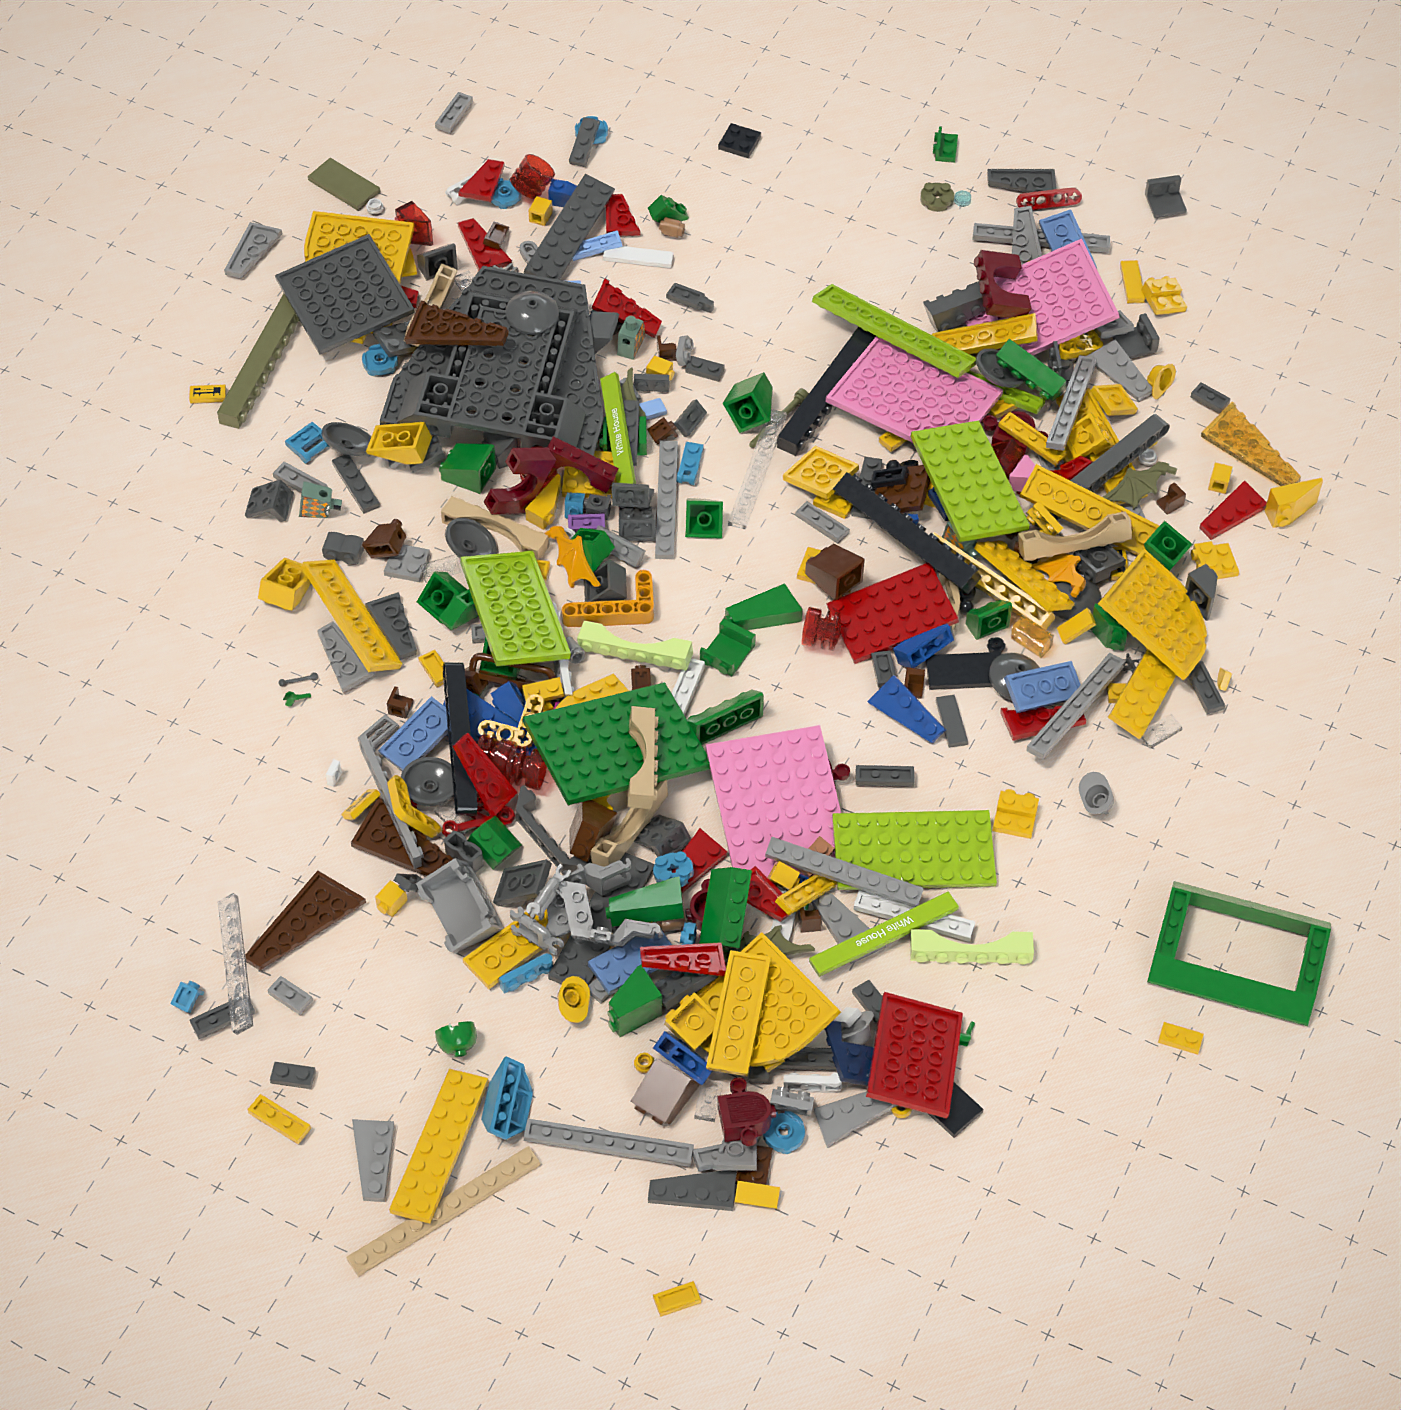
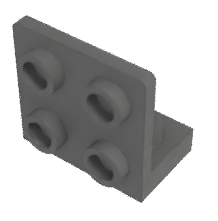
[1145,175,1187,218]
[1112,313,1160,359]
[1047,341,1074,389]
[245,479,294,522]
[612,483,654,509]
[619,506,656,541]
[634,815,691,857]

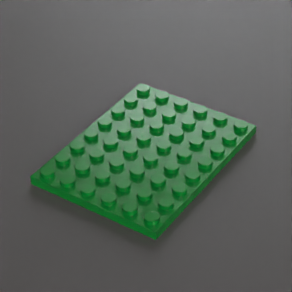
[523,682,710,805]

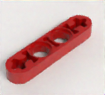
[1016,187,1082,210]

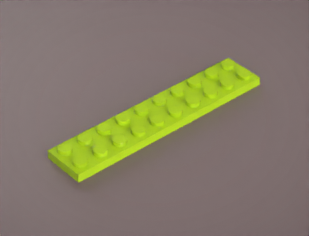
[812,284,976,378]

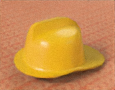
[1147,364,1176,400]
[557,976,590,1023]

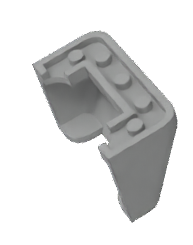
[416,858,504,953]

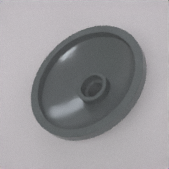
[506,291,559,335]
[976,349,1024,388]
[321,422,371,456]
[445,518,497,558]
[1052,576,1102,620]
[989,652,1040,701]
[401,757,454,806]

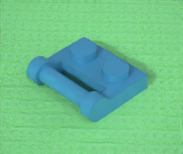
[285,422,330,464]

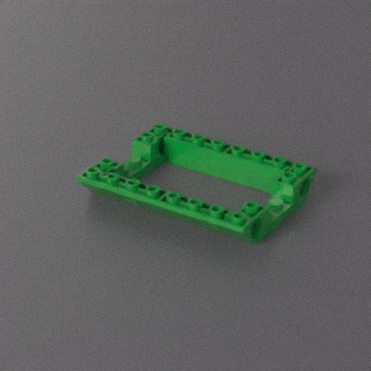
[1147,881,1331,1026]

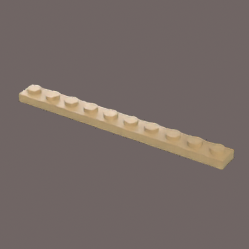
[346,1146,540,1277]

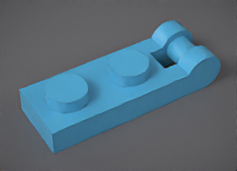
[676,442,704,485]
[499,954,553,994]

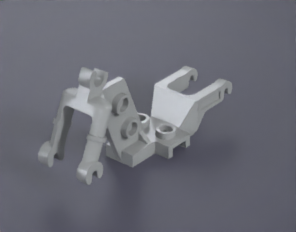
[510,858,631,955]
[526,864,663,947]

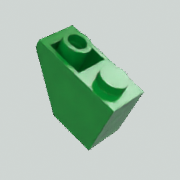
[648,195,689,223]
[439,589,479,630]

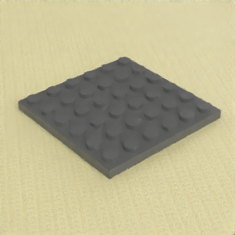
[275,234,415,355]

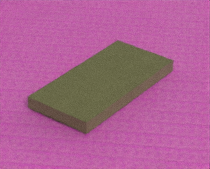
[308,157,381,210]

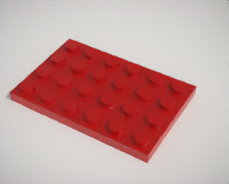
[826,563,959,664]
[866,992,963,1118]

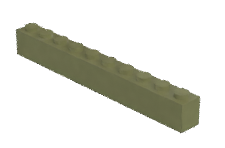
[217,293,299,429]

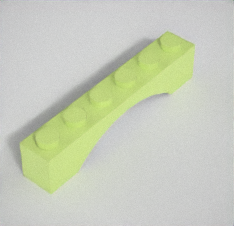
[577,621,694,670]
[910,929,1034,965]

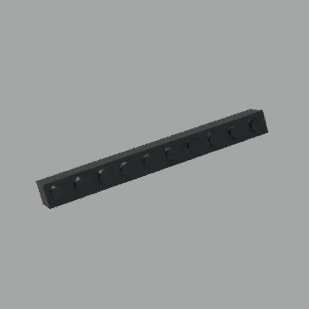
[777,326,876,456]
[833,472,982,594]

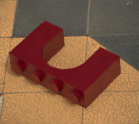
[974,250,1032,318]
[484,447,556,515]

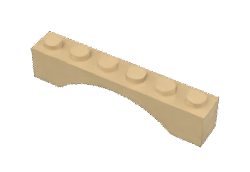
[404,264,458,347]
[441,496,549,560]
[1018,512,1132,561]
[627,706,658,809]
[591,780,668,867]

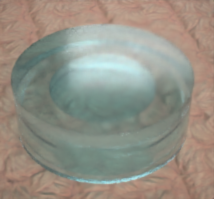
[954,190,971,207]

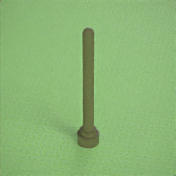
[749,388,809,448]

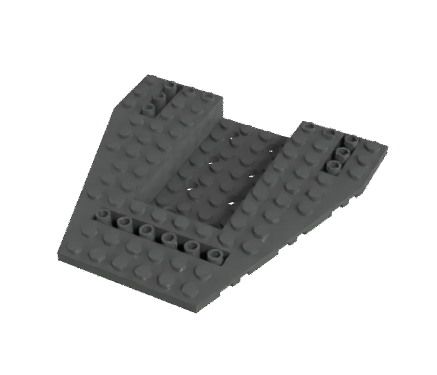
[380,266,603,456]

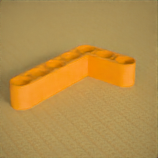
[562,570,654,627]

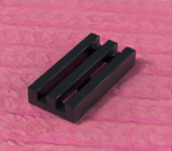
[870,466,909,488]

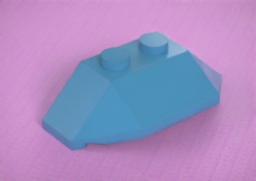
[481,1056,533,1140]

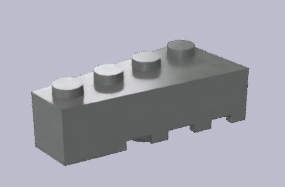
[923,281,985,332]

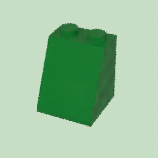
[722,372,773,433]
[439,443,496,494]
[607,965,662,1037]

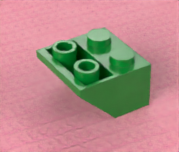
[571,528,615,572]

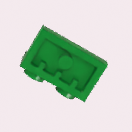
[933,126,958,163]

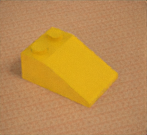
[366,422,432,464]
[1265,477,1323,528]
[258,557,311,611]

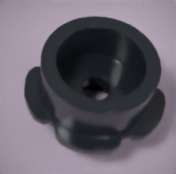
[987,637,1006,653]

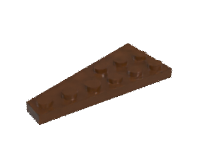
[404,300,509,346]
[351,797,453,876]
[243,870,366,970]

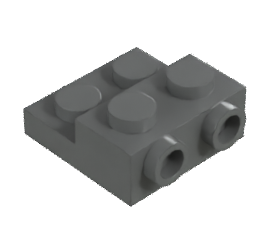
[1073,544,1126,584]

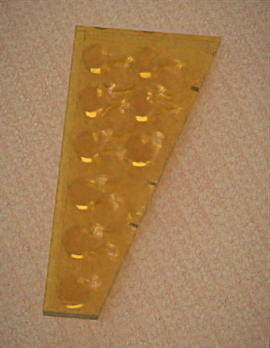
[1201,401,1301,486]

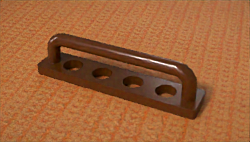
[465,653,556,688]

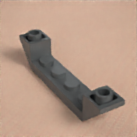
[516,785,592,874]

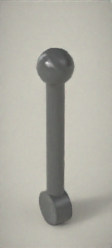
[278,672,318,686]

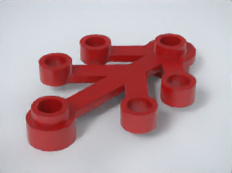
[442,798,515,837]

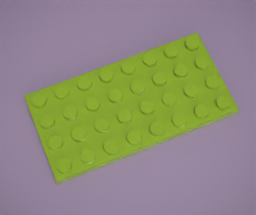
[910,420,1030,542]
[460,551,571,666]
[832,810,997,890]

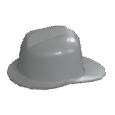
[1078,772,1114,814]
[841,1011,874,1045]

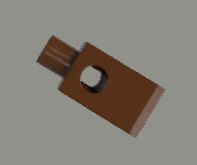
[362,519,406,558]

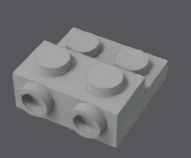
[770,1087,814,1116]

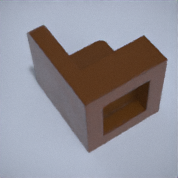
[657,335,677,361]
[1156,482,1186,515]
[904,667,925,699]
[387,686,414,719]
[798,907,822,933]

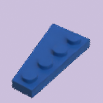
[867,675,946,743]

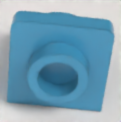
[565,492,585,518]
[170,980,204,1013]

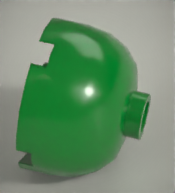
[435,1021,477,1057]

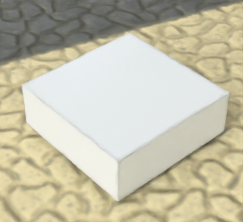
[326,759,342,787]
[834,1007,862,1028]

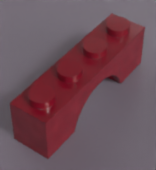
[547,436,619,493]

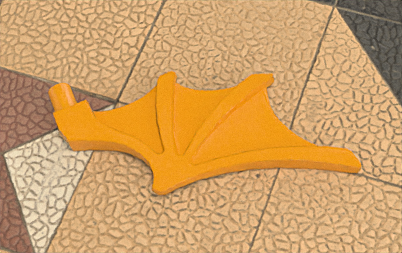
[545,526,601,588]
[1031,553,1086,598]

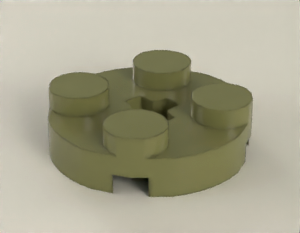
[920,182,954,212]

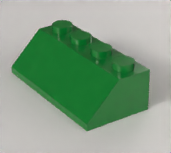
[996,339,1066,402]
[686,689,764,745]
[699,867,752,953]

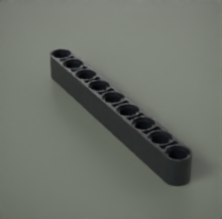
[443,662,477,816]

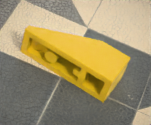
[525,474,561,530]

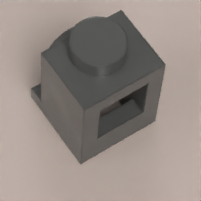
[583,494,612,520]

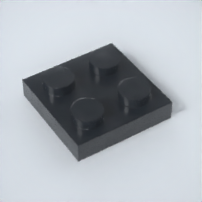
[718,123,761,159]

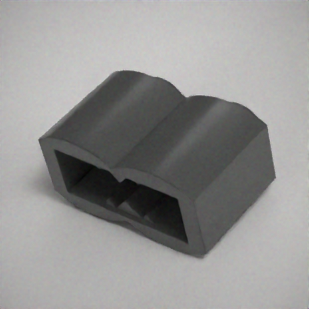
[322,532,364,564]
[444,831,484,873]

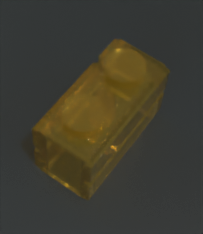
[1011,615,1054,658]

